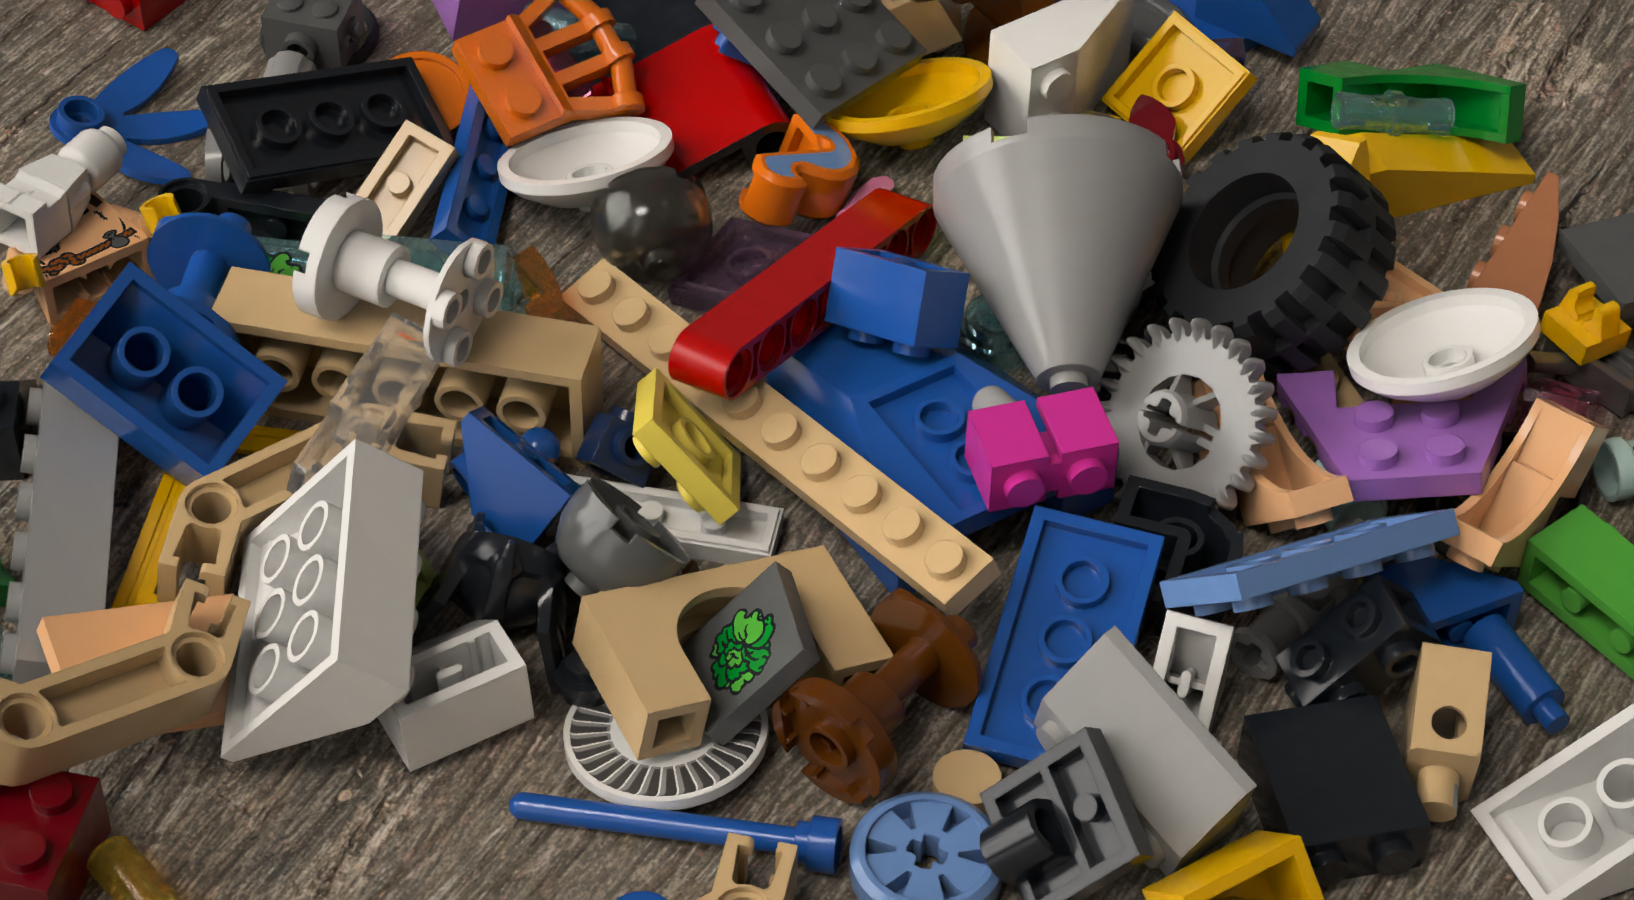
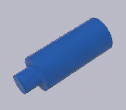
[1463,614,1570,734]

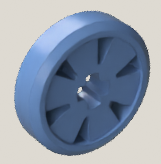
[849,791,1003,900]

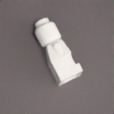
[0,126,127,259]

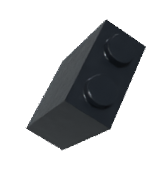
[1237,694,1431,887]

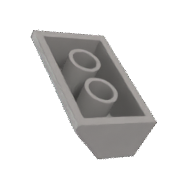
[1033,626,1257,876]

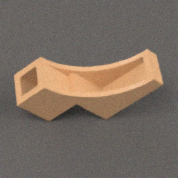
[1192,375,1354,534]
[1441,398,1609,573]

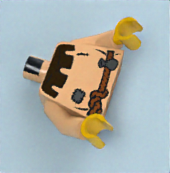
[1,192,182,327]

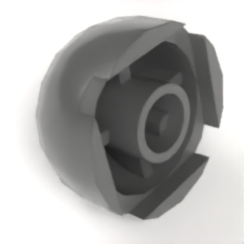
[556,477,690,597]

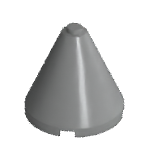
[932,114,1184,395]

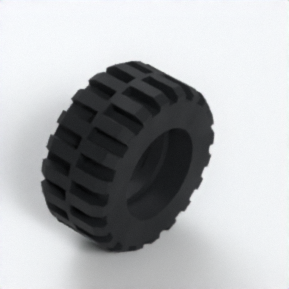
[1151,132,1396,380]

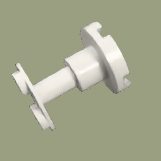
[292,192,503,367]

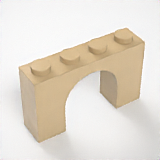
[572,545,893,761]

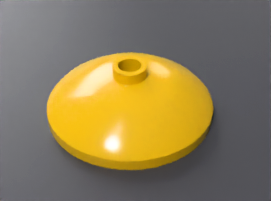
[827,57,993,150]

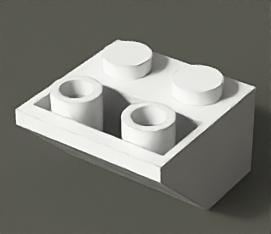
[377,620,535,772]

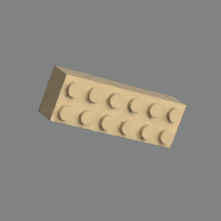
[212,266,604,469]

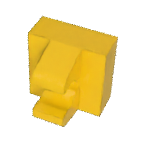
[1541,281,1632,366]

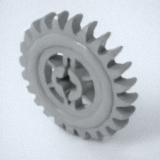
[1098,317,1278,510]

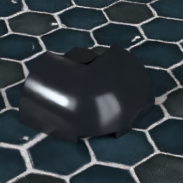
[1113,475,1244,637]

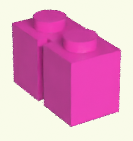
[964,387,1119,513]

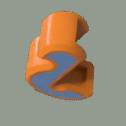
[738,114,860,227]

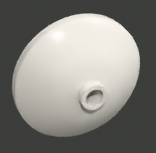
[497,117,674,212]
[1346,288,1541,402]

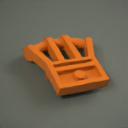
[451,0,645,148]

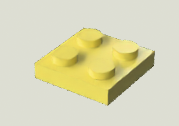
[632,367,741,525]

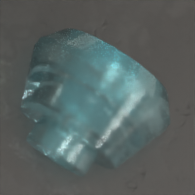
[958,294,1024,370]

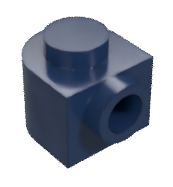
[574,406,653,488]

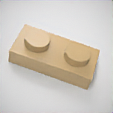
[355,119,460,244]

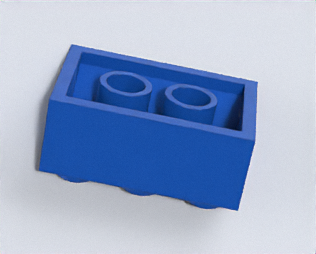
[40,261,288,486]

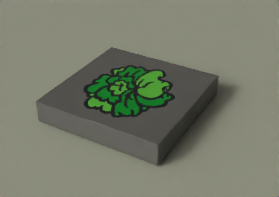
[682,561,820,746]

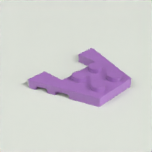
[1277,358,1527,502]

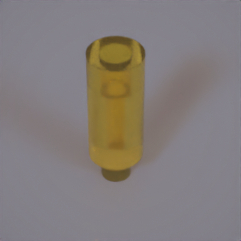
[87,835,183,900]

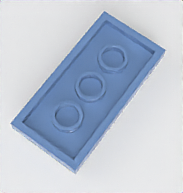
[1159,508,1460,617]

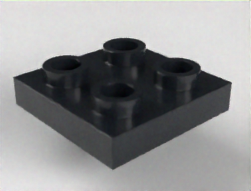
[979,727,1155,900]

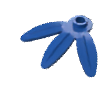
[49,48,207,185]

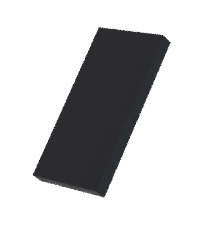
[196,57,455,195]

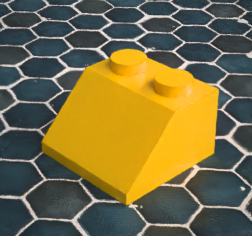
[1142,830,1324,900]

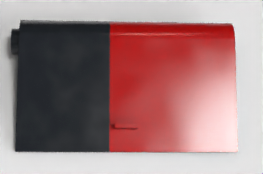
[537,0,791,203]

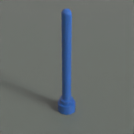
[509,792,843,875]

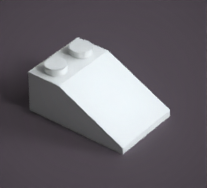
[984,0,1136,136]
[1470,703,1634,900]

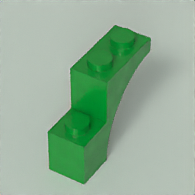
[1296,60,1526,144]

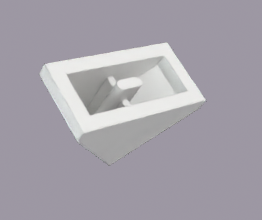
[1153,609,1235,732]

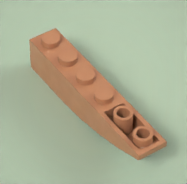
[1392,172,1559,404]

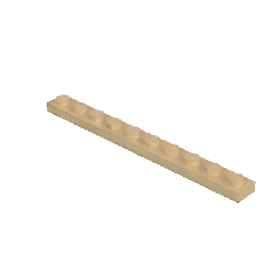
[559,258,1001,615]

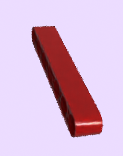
[668,187,937,401]

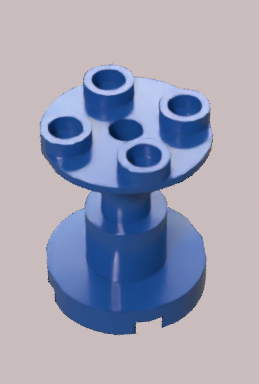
[147,212,271,345]

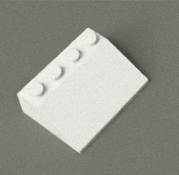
[221,439,425,762]

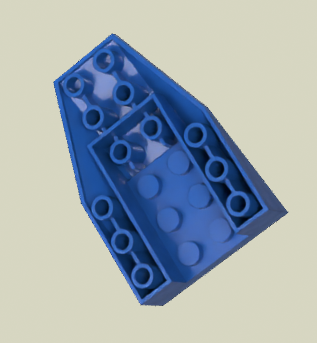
[764,324,1119,594]

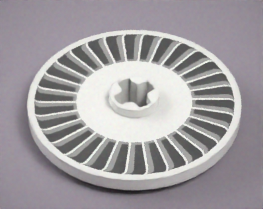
[563,703,769,811]

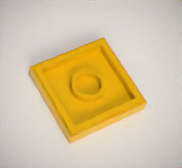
[1101,10,1258,166]

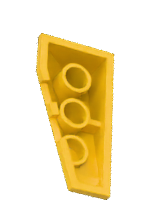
[1347,132,1536,218]

